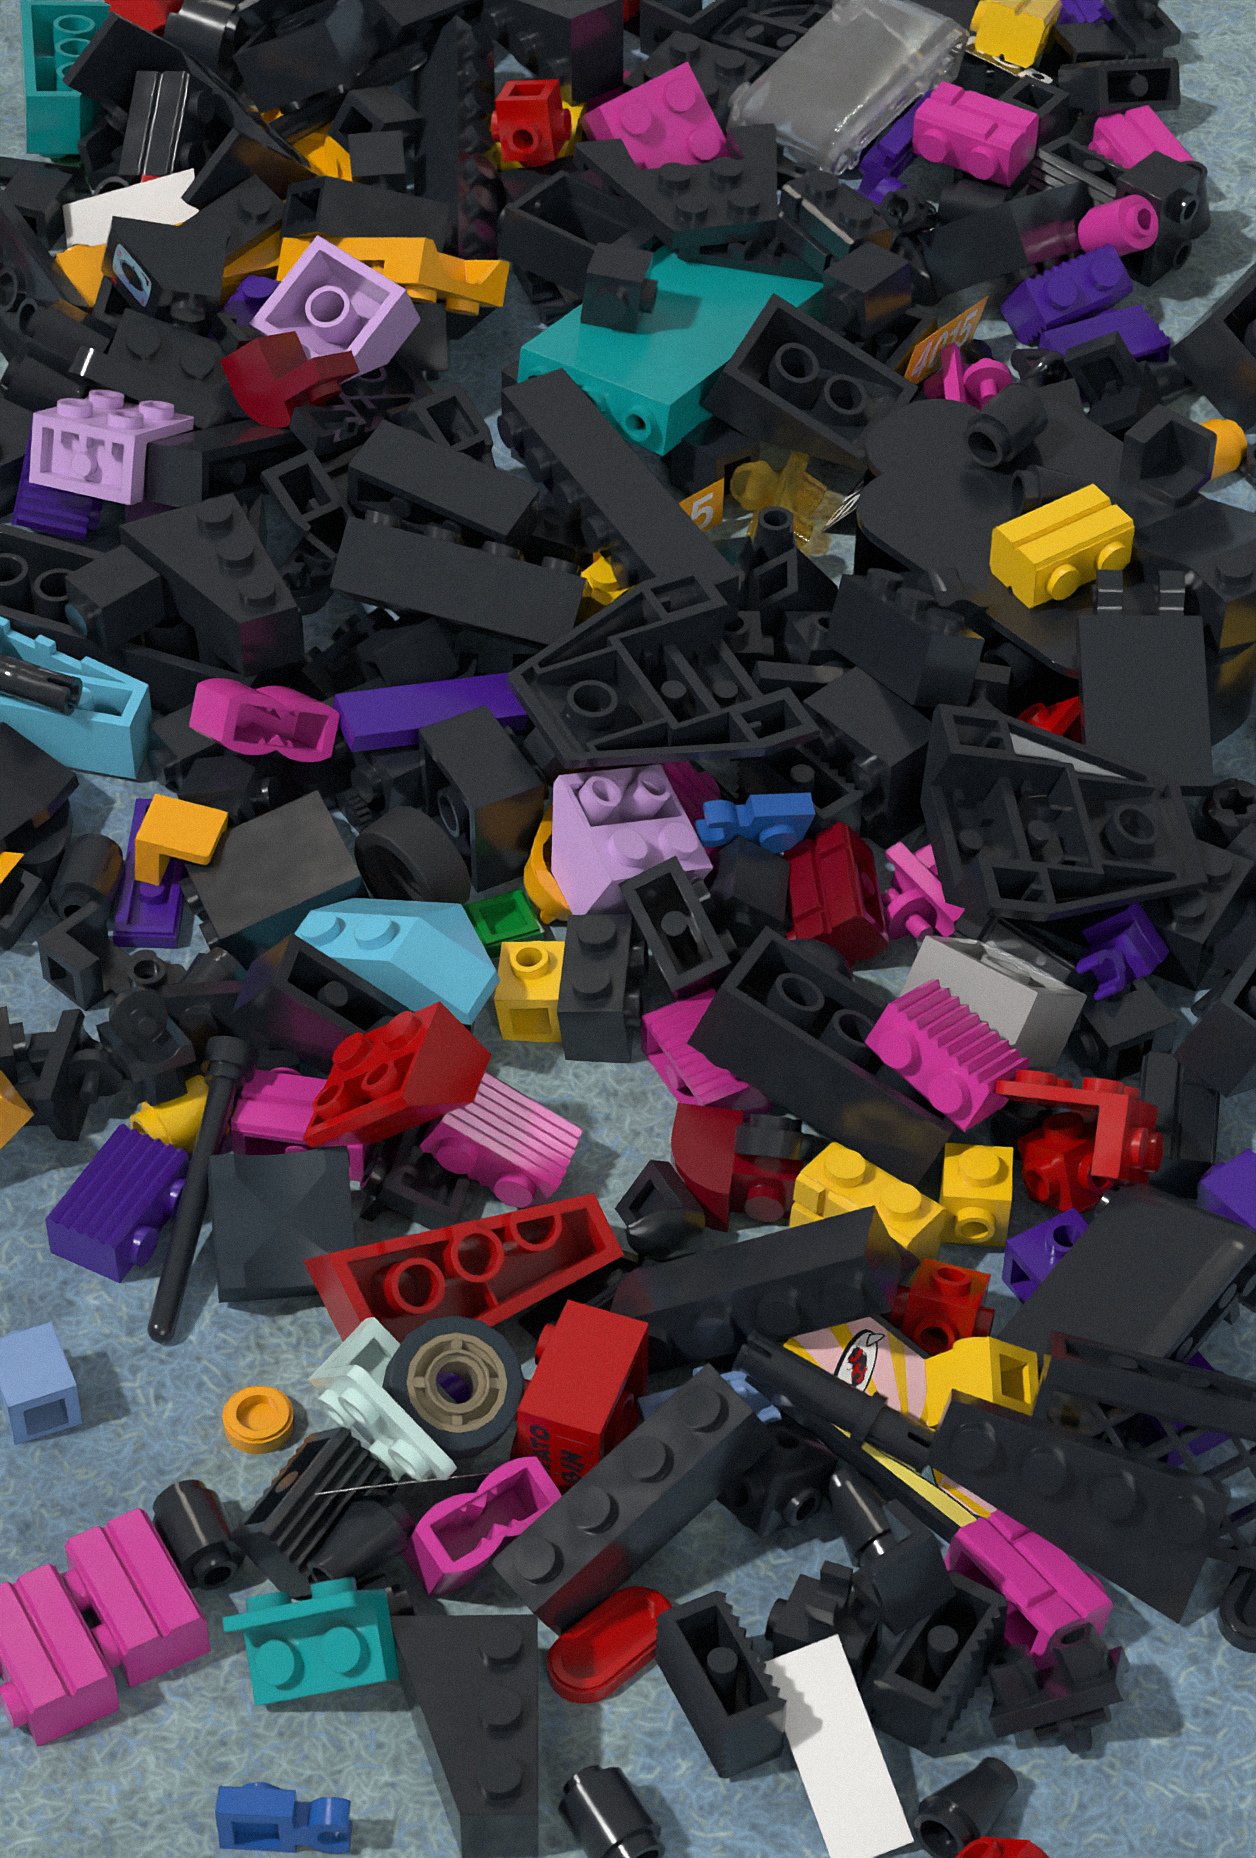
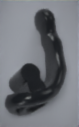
[963,339,1069,386]

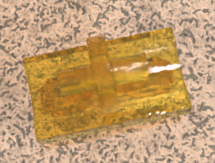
[730,450,827,549]

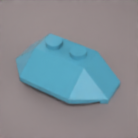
[294,898,500,1025]

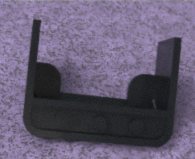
[62,11,320,211]

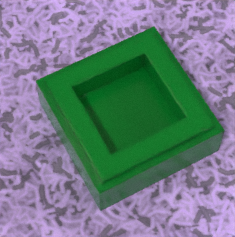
[463,889,544,959]

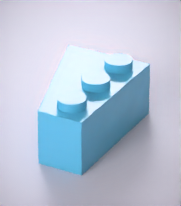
[0,616,153,779]

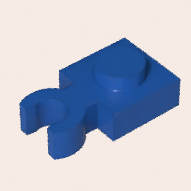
[695,793,815,853]
[215,1782,353,1854]

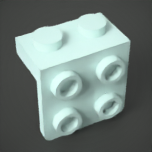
[308,1317,457,1481]

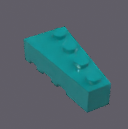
[20,0,111,158]

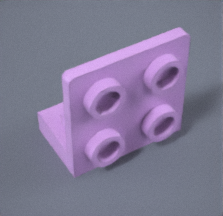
[29,390,194,505]

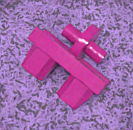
[923,342,1013,410]
[881,841,964,942]

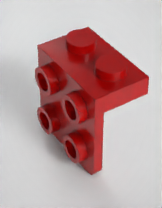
[995,1070,1163,1185]

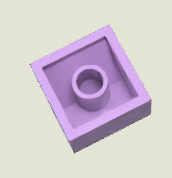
[249,235,421,384]

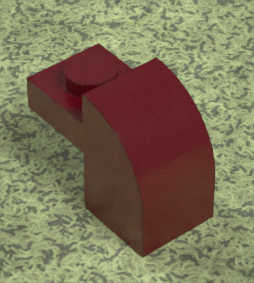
[220,331,360,428]
[671,1103,804,1233]

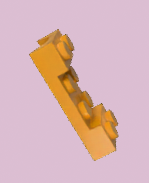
[276,238,510,316]

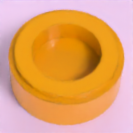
[222,1385,294,1454]

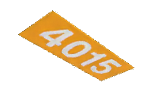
[904,295,989,385]

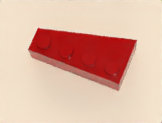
[303,1193,624,1344]

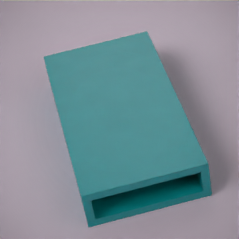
[517,244,826,456]

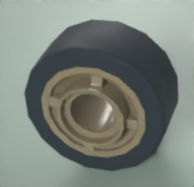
[382,1315,525,1461]

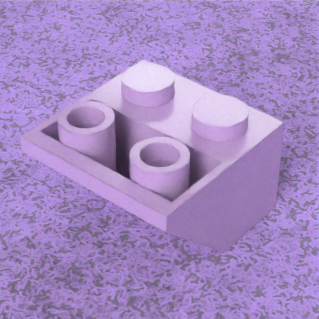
[551,764,713,915]

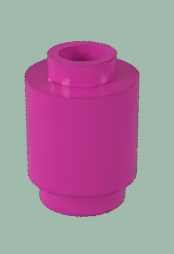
[1078,195,1159,257]

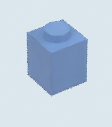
[0,1322,83,1445]

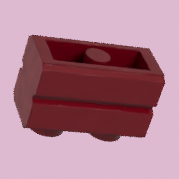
[782,822,890,968]

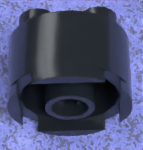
[163,0,255,92]

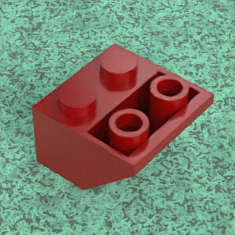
[302,1001,491,1148]

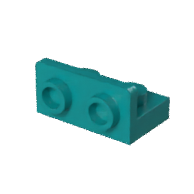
[222,1577,400,1706]

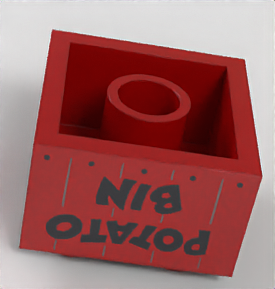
[510,1300,649,1496]

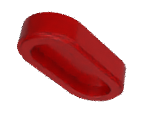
[547,1586,672,1704]

